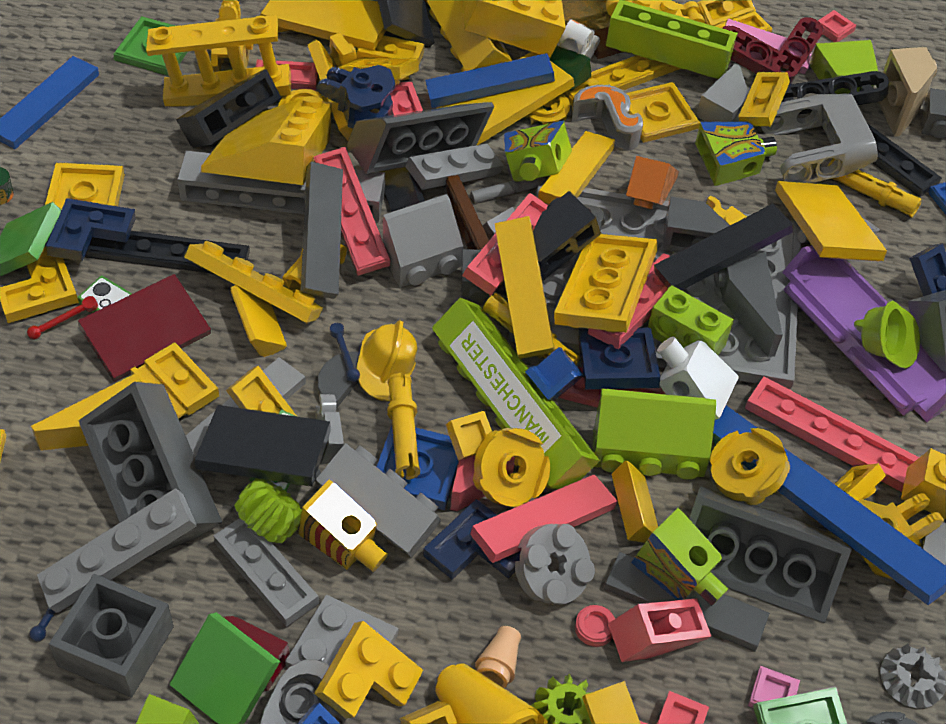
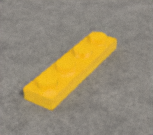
[184,241,323,323]

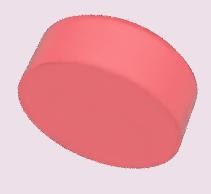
[575,605,615,647]

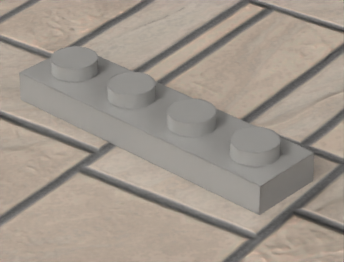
[37,488,197,613]

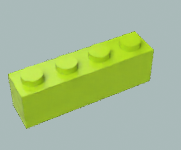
[606,0,737,79]

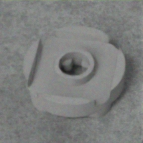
[515,524,595,605]

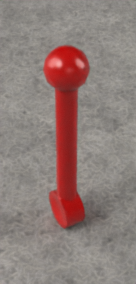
[27,296,98,340]

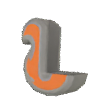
[571,85,643,151]

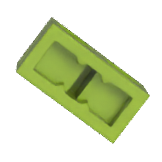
[648,285,734,355]

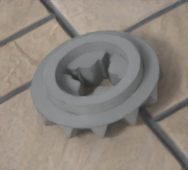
[880,644,946,708]

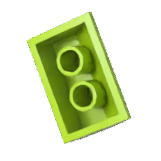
[592,389,717,479]

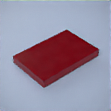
[78,274,211,383]

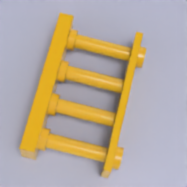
[146,15,291,106]

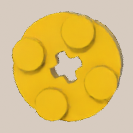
[473,428,550,507]
[710,428,790,505]

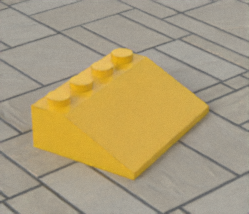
[201,96,332,185]

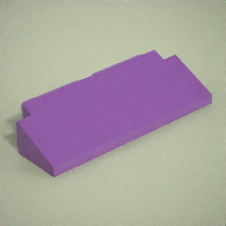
[782,246,946,422]

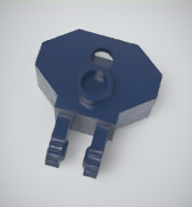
[317,65,396,129]

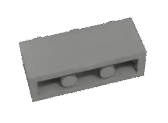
[316,443,441,558]

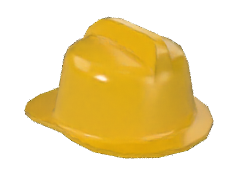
[357,320,417,402]

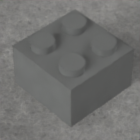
[49,574,174,698]

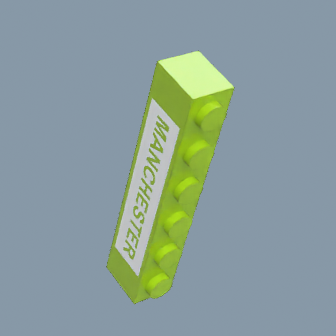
[432,298,600,489]

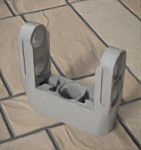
[761,94,878,183]

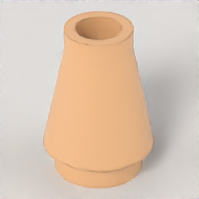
[475,626,521,688]

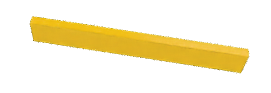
[563,11,773,107]

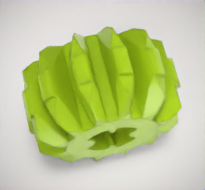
[234,478,302,544]
[531,673,592,724]

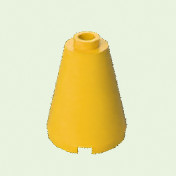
[435,663,548,724]

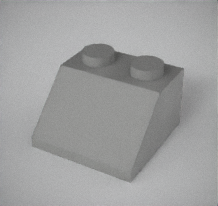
[383,194,463,288]

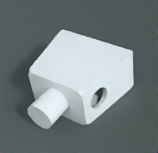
[657,337,739,420]

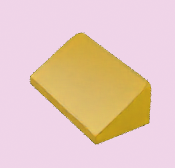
[697,0,756,26]
[230,285,287,357]
[611,461,658,543]

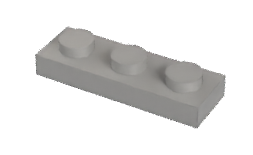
[405,143,504,190]
[213,518,319,627]

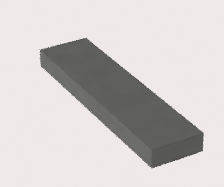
[301,162,343,299]
[604,552,770,652]

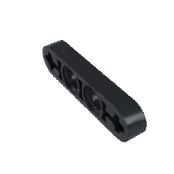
[776,71,889,117]

